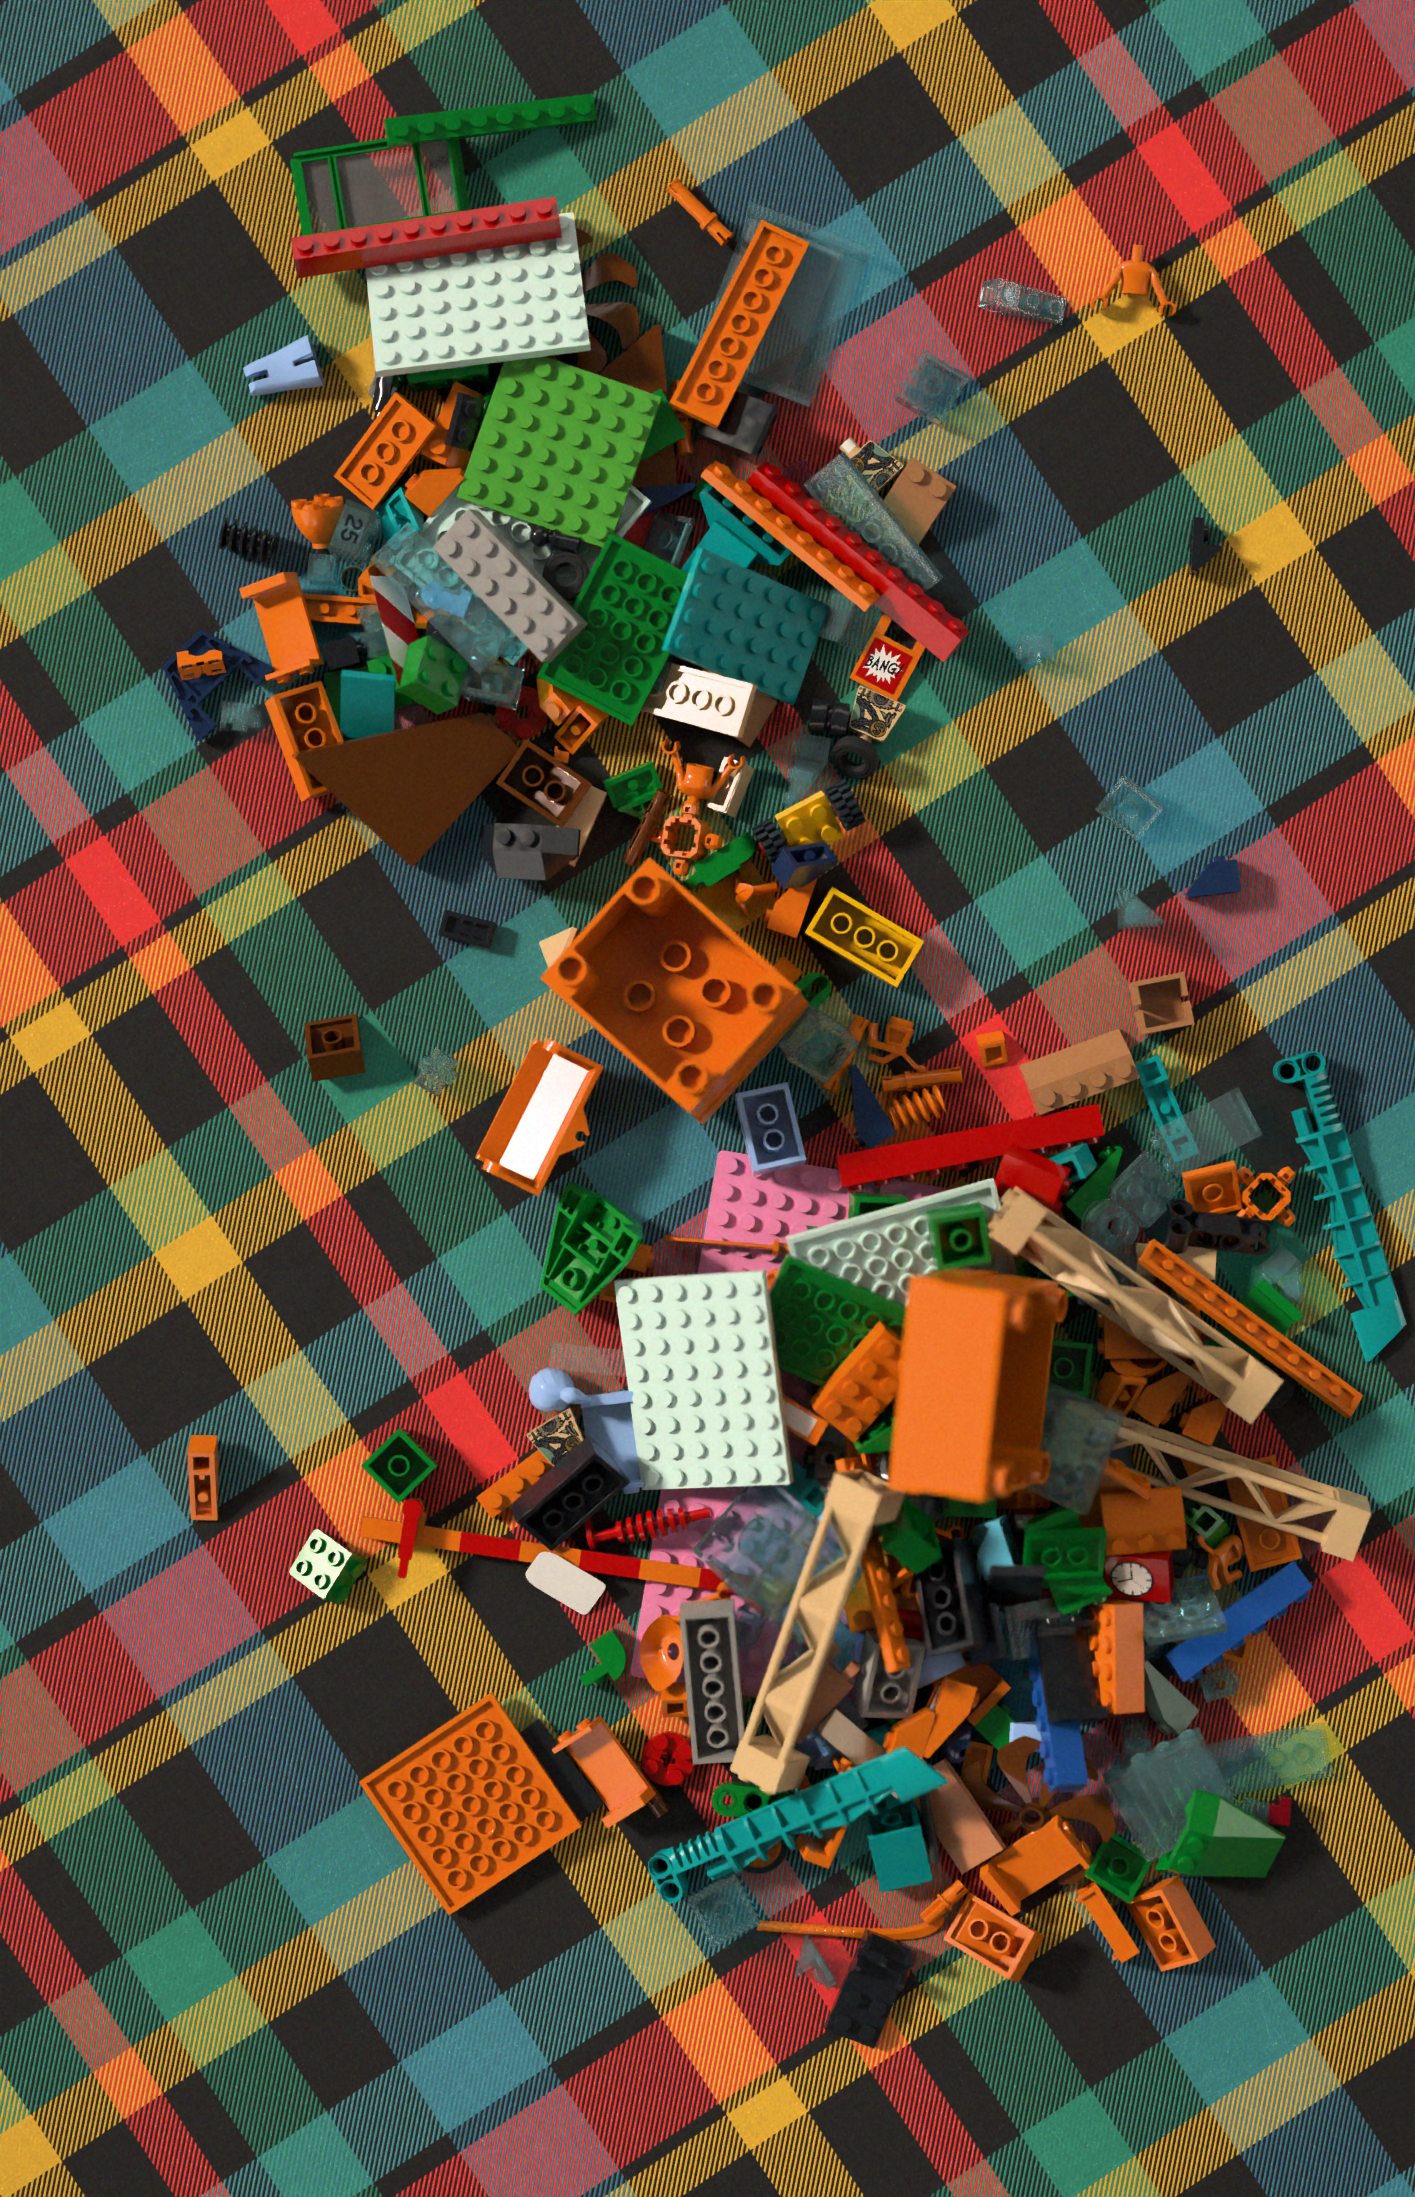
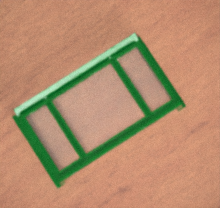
[290,138,470,236]

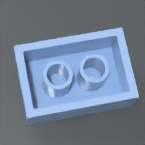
[735,1082,806,1176]

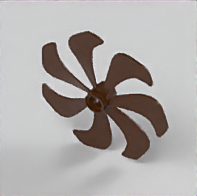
[545,228,639,374]
[961,1736,1116,1885]

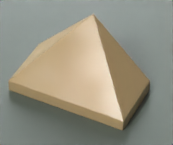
[539,927,578,968]

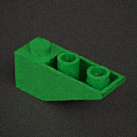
[1060,1145,1123,1226]

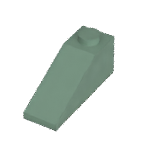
[1144,1660,1199,1736]

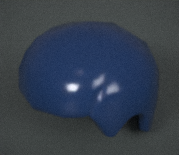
[942,1723,973,1765]

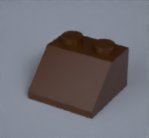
[304,1014,366,1082]

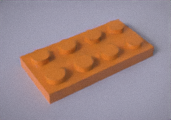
[334,392,438,510]
[1225,1454,1302,1572]

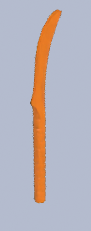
[757,1915,945,1940]

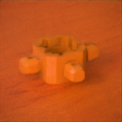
[651,801,723,877]
[1236,1166,1296,1227]

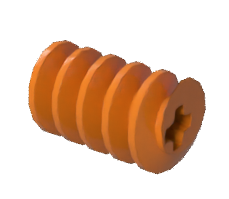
[887,1085,947,1132]

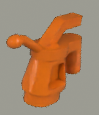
[867,1016,926,1072]
[1197,1534,1245,1590]

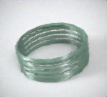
[340,565,364,592]

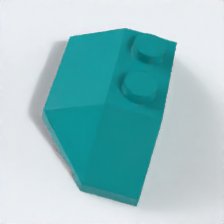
[699,484,792,565]

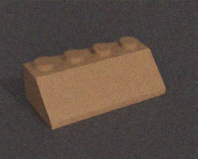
[1019,1029,1140,1115]

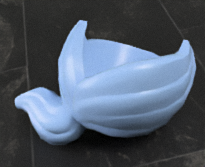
[529,1367,591,1412]

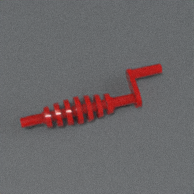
[584,1507,712,1549]

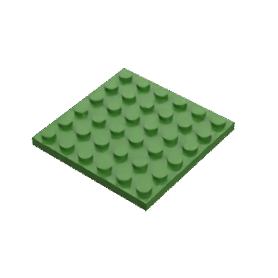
[457,356,662,548]

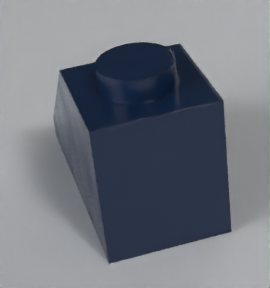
[771,842,838,889]
[1184,855,1241,899]

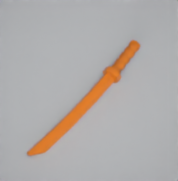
[666,1236,790,1256]

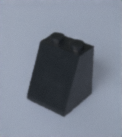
[695,391,779,464]

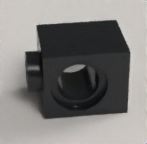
[322,636,365,672]

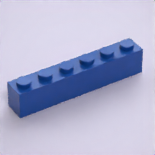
[1162,1561,1312,1683]
[1024,1629,1088,1793]

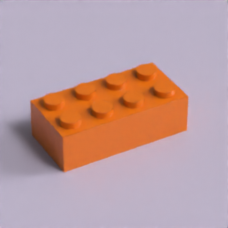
[810,1321,904,1443]
[1087,1599,1145,1714]

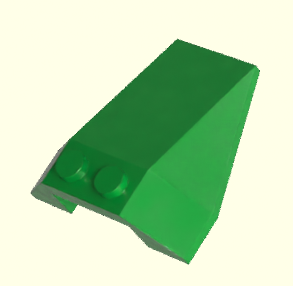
[540,1182,643,1315]
[1155,1789,1285,1878]

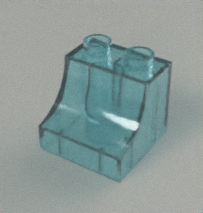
[692,1485,863,1645]

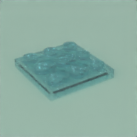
[1130,1575,1227,1646]

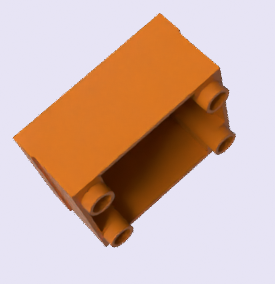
[540,857,811,1125]
[888,1266,1068,1501]

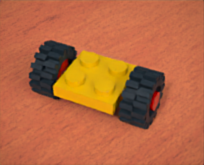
[752,779,866,867]

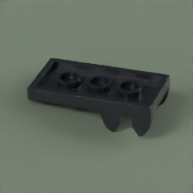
[824,1929,916,2049]

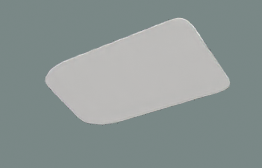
[525,1552,606,1615]

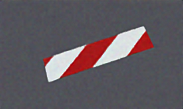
[369,576,419,687]

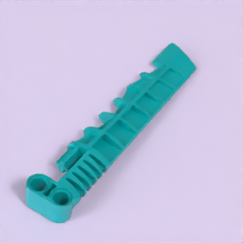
[1273,1051,1407,1362]
[648,1746,948,1903]

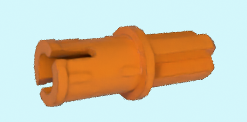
[920,1879,969,1926]

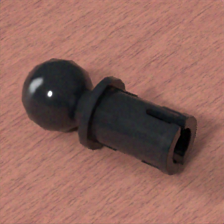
[529,526,581,554]

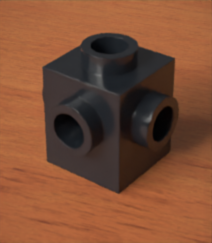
[803,1441,844,1480]

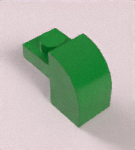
[580,1628,626,1687]

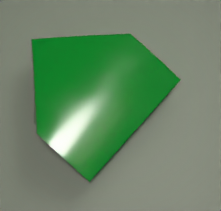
[603,761,663,820]

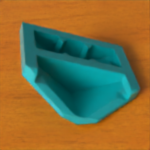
[377,487,424,552]

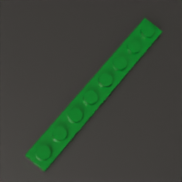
[383,93,598,148]

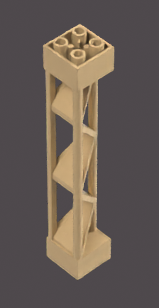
[986,1186,1283,1424]
[1042,1395,1371,1562]
[730,1469,906,1795]

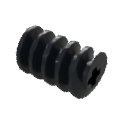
[219,517,278,563]

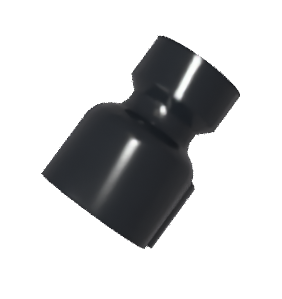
[1173,1540,1209,1579]

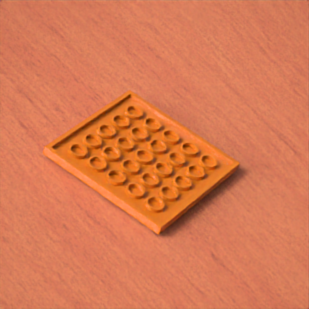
[359,1692,582,1915]

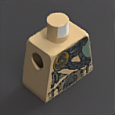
[839,437,904,504]
[848,685,906,744]
[526,1407,584,1467]

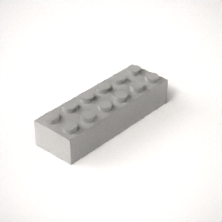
[432,509,587,662]
[679,1599,746,1765]

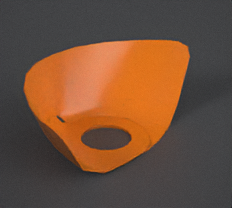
[639,1616,683,1692]

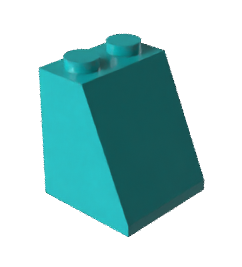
[862,1800,933,1892]

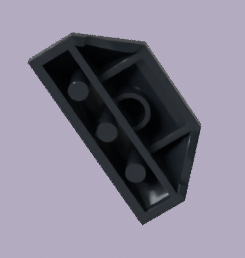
[480,823,581,881]

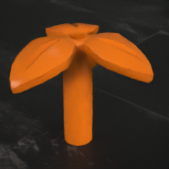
[732,872,777,917]

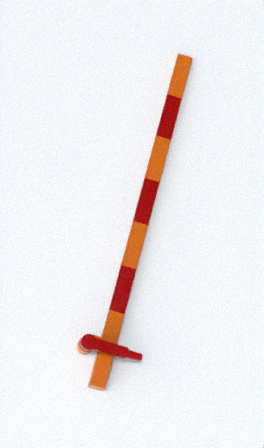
[360,1497,798,1602]

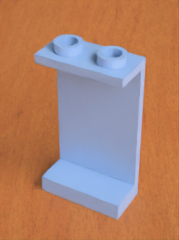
[581,1390,645,1494]

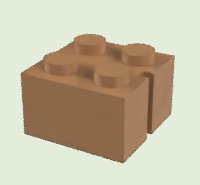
[1128,972,1195,1035]

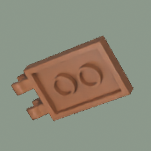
[796,1640,861,1744]

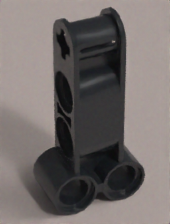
[1164,1199,1270,1255]

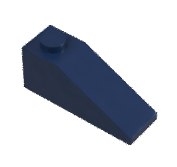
[850,1064,896,1149]

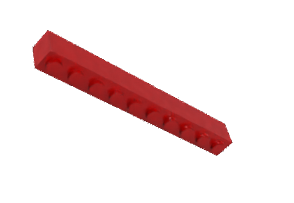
[291,197,562,278]
[746,461,970,662]
[835,1104,1105,1192]

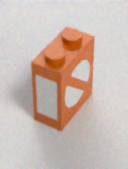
[782,1393,829,1446]

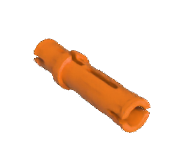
[666,178,734,246]
[821,1014,870,1094]
[881,1066,962,1094]

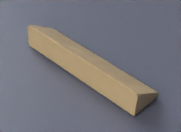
[817,1708,898,1799]

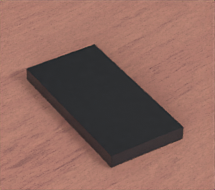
[984,1565,1045,1606]
[520,1718,604,1822]

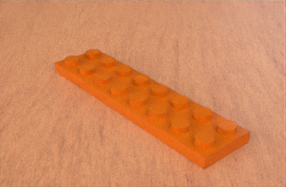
[669,220,810,429]

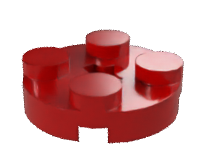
[495,685,548,739]
[641,1731,694,1786]

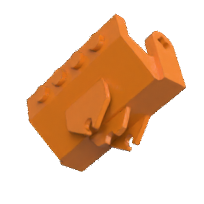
[475,1038,604,1197]

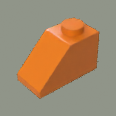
[405,468,465,517]
[536,676,584,726]
[554,701,610,755]
[1096,1372,1146,1415]
[1178,1398,1228,1447]
[883,1707,936,1758]

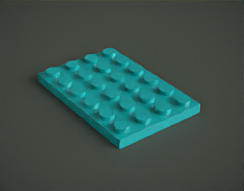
[662,548,829,706]

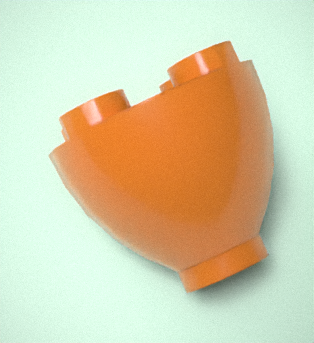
[291,494,344,549]

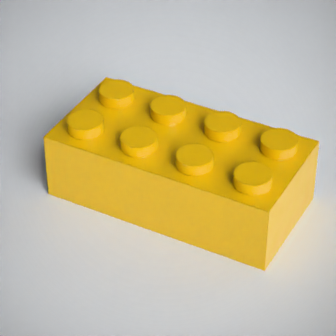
[804,887,924,989]

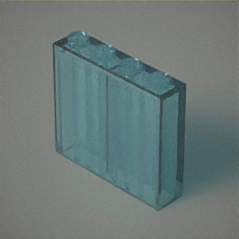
[1102,1727,1241,1862]

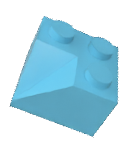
[971,1514,1023,1581]

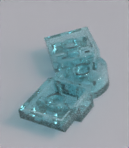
[1077,1150,1182,1305]

